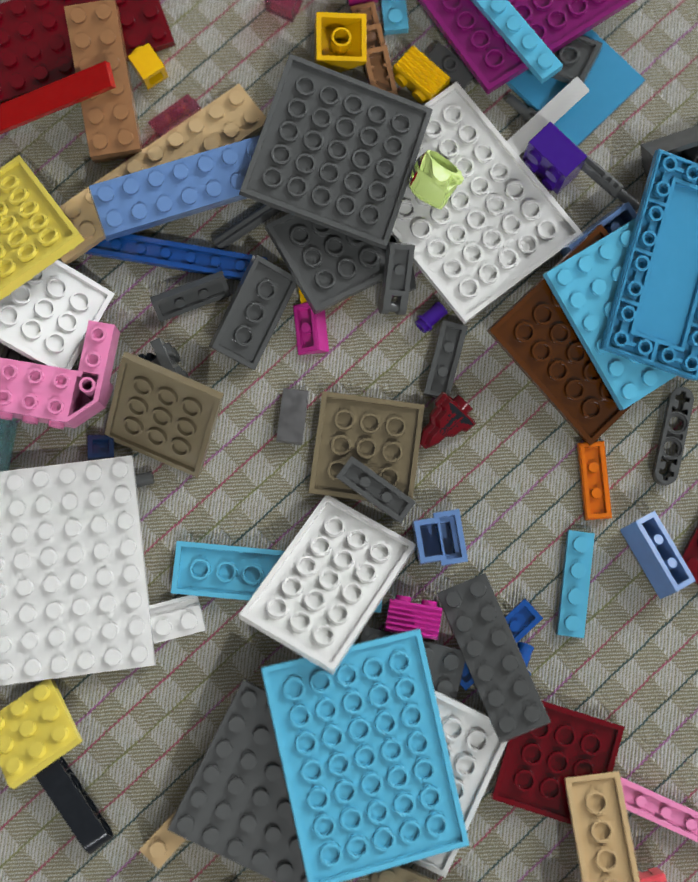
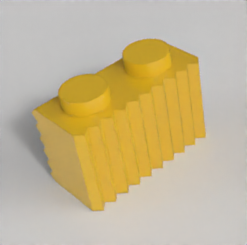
[393,45,450,104]

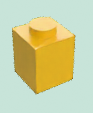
[128,43,168,90]

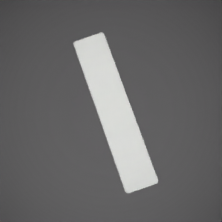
[507,77,589,156]

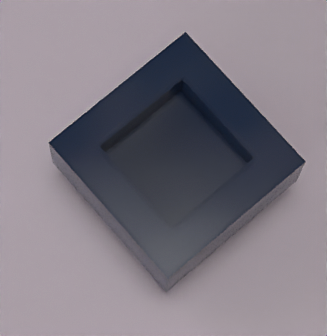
[87,435,114,461]

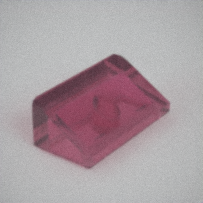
[148,94,201,138]

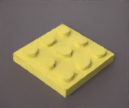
[0,679,83,789]

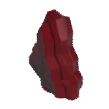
[420,391,476,449]

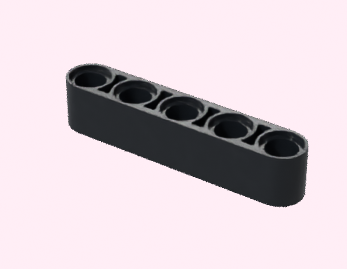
[35,756,114,854]

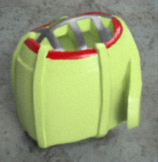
[409,150,464,210]

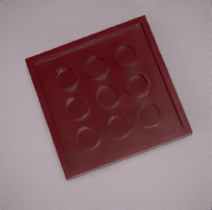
[491,700,625,825]

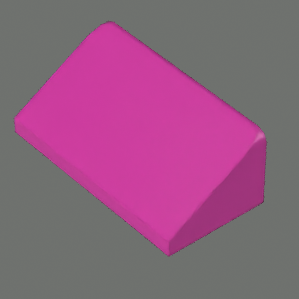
[293,302,329,355]

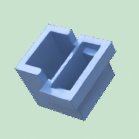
[412,509,468,566]

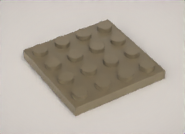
[104,351,224,478]
[308,391,425,502]

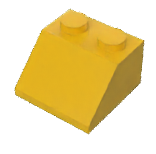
[314,12,367,73]

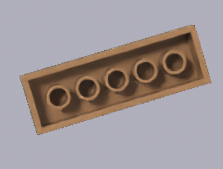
[64,0,143,164]

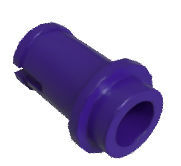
[415,302,448,333]

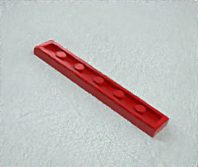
[0,61,116,135]

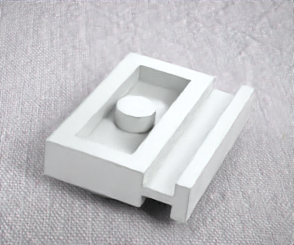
[149,595,206,644]

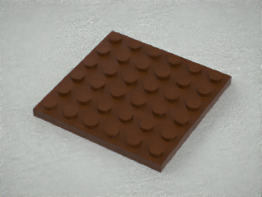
[487,224,633,445]

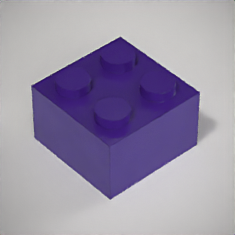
[522,121,587,195]

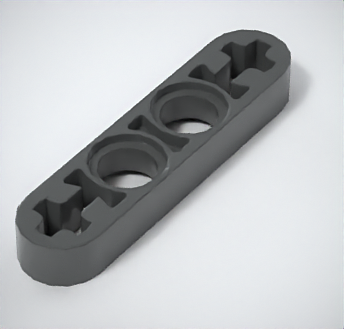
[652,387,694,486]

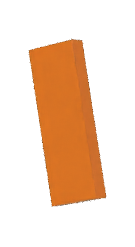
[577,441,612,521]

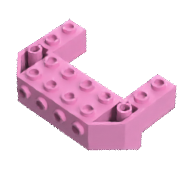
[0,320,120,429]

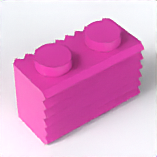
[384,595,443,640]

